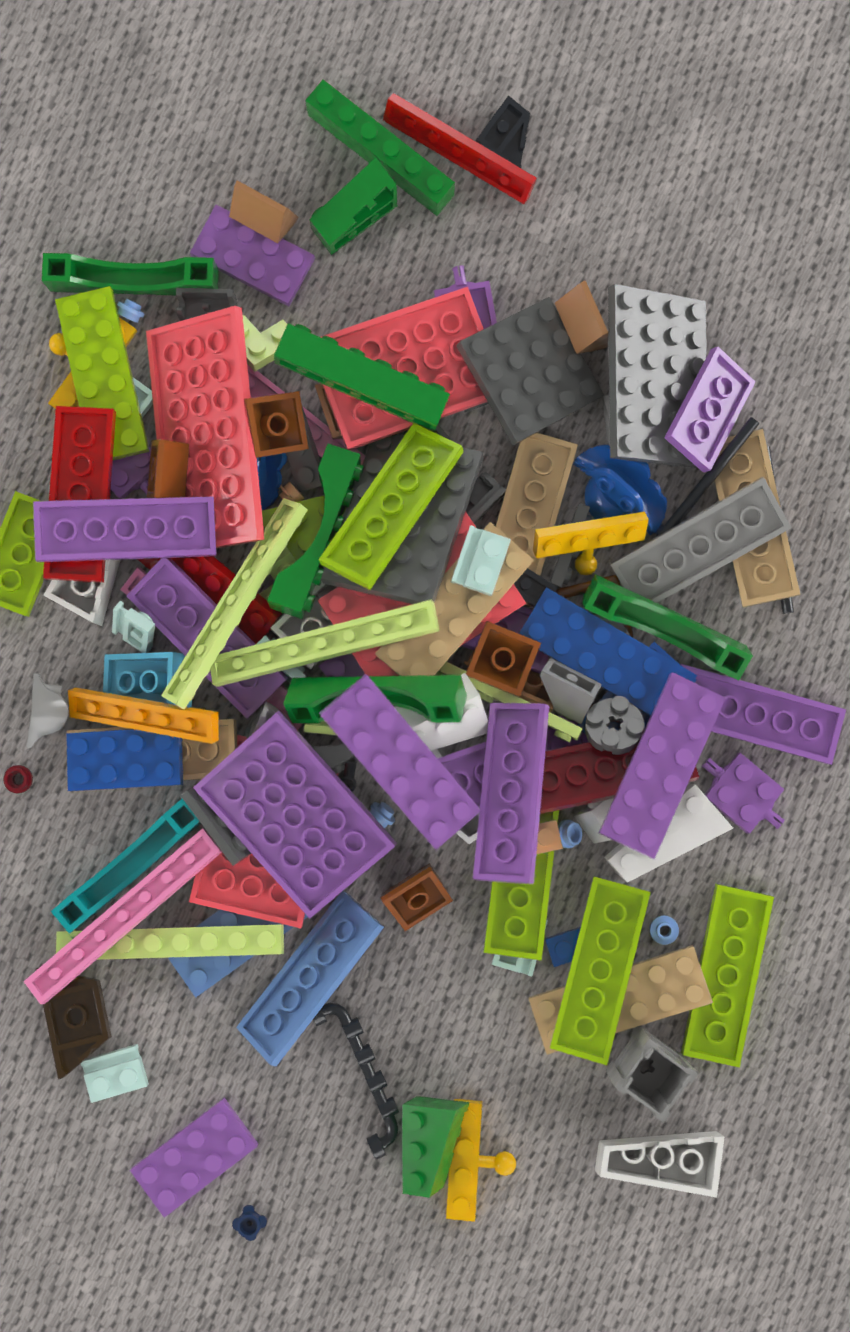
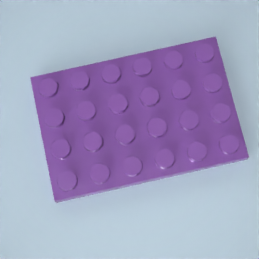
[193,711,397,918]

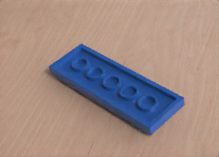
[519,587,697,716]

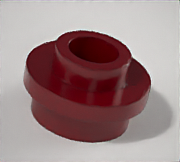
[3,765,33,794]

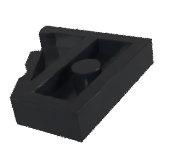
[476,95,530,168]

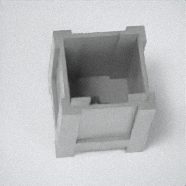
[605,1026,698,1123]

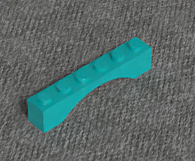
[51,798,201,934]

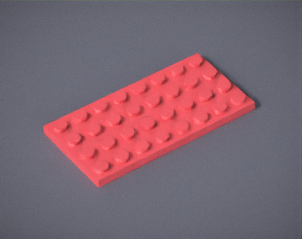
[146,306,264,548]

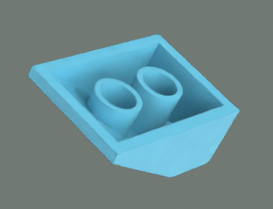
[103,652,192,707]

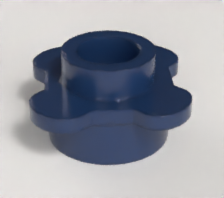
[232,1205,267,1241]

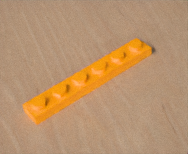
[68,687,219,744]

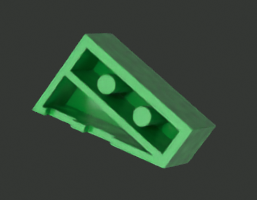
[309,157,398,255]
[402,1096,470,1198]

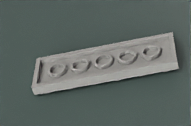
[610,477,792,603]

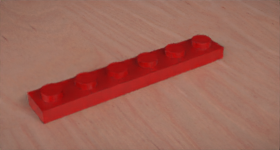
[382,93,537,204]

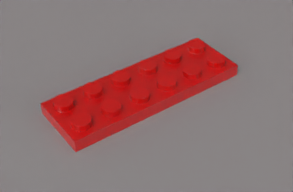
[43,406,116,583]
[137,556,282,645]

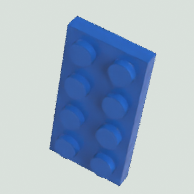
[66,729,184,791]

